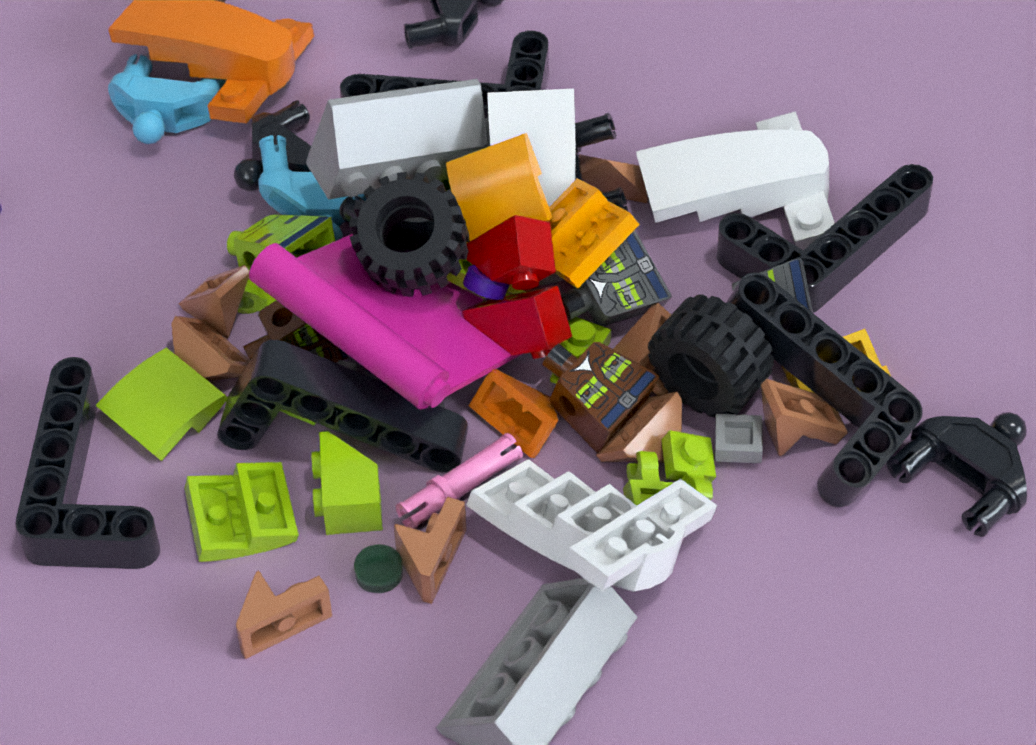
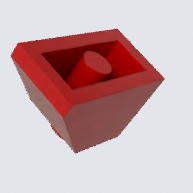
[466,215,556,290]
[462,285,573,359]

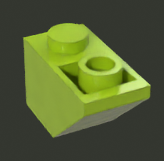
[311,431,383,535]

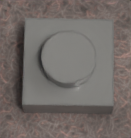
[715,414,763,463]

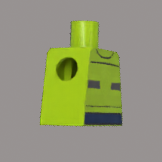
[227,215,335,279]

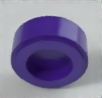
[463,265,510,300]

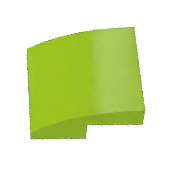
[95,347,228,461]
[184,462,299,562]

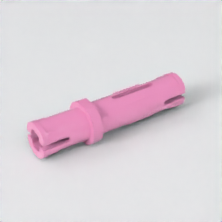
[395,433,523,529]

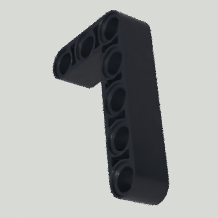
[340,30,549,118]
[716,164,933,313]
[726,272,923,507]
[217,340,469,472]
[16,357,160,569]

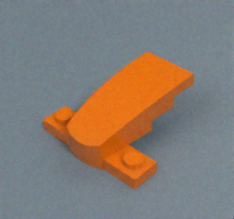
[108,0,314,124]

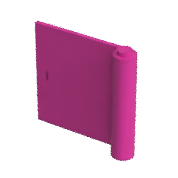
[249,234,522,410]

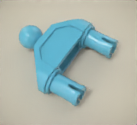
[108,54,227,144]
[258,135,367,241]

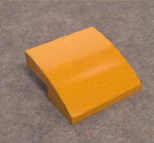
[446,133,553,243]
[547,178,640,288]

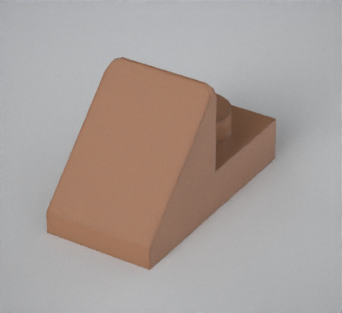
[761,379,848,456]
[394,497,467,604]
[235,570,332,659]

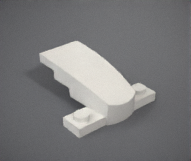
[466,89,576,286]
[636,111,835,250]
[466,459,718,591]

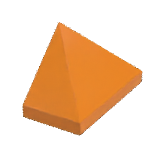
[468,369,559,458]

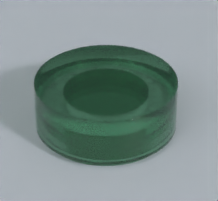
[354,544,403,593]

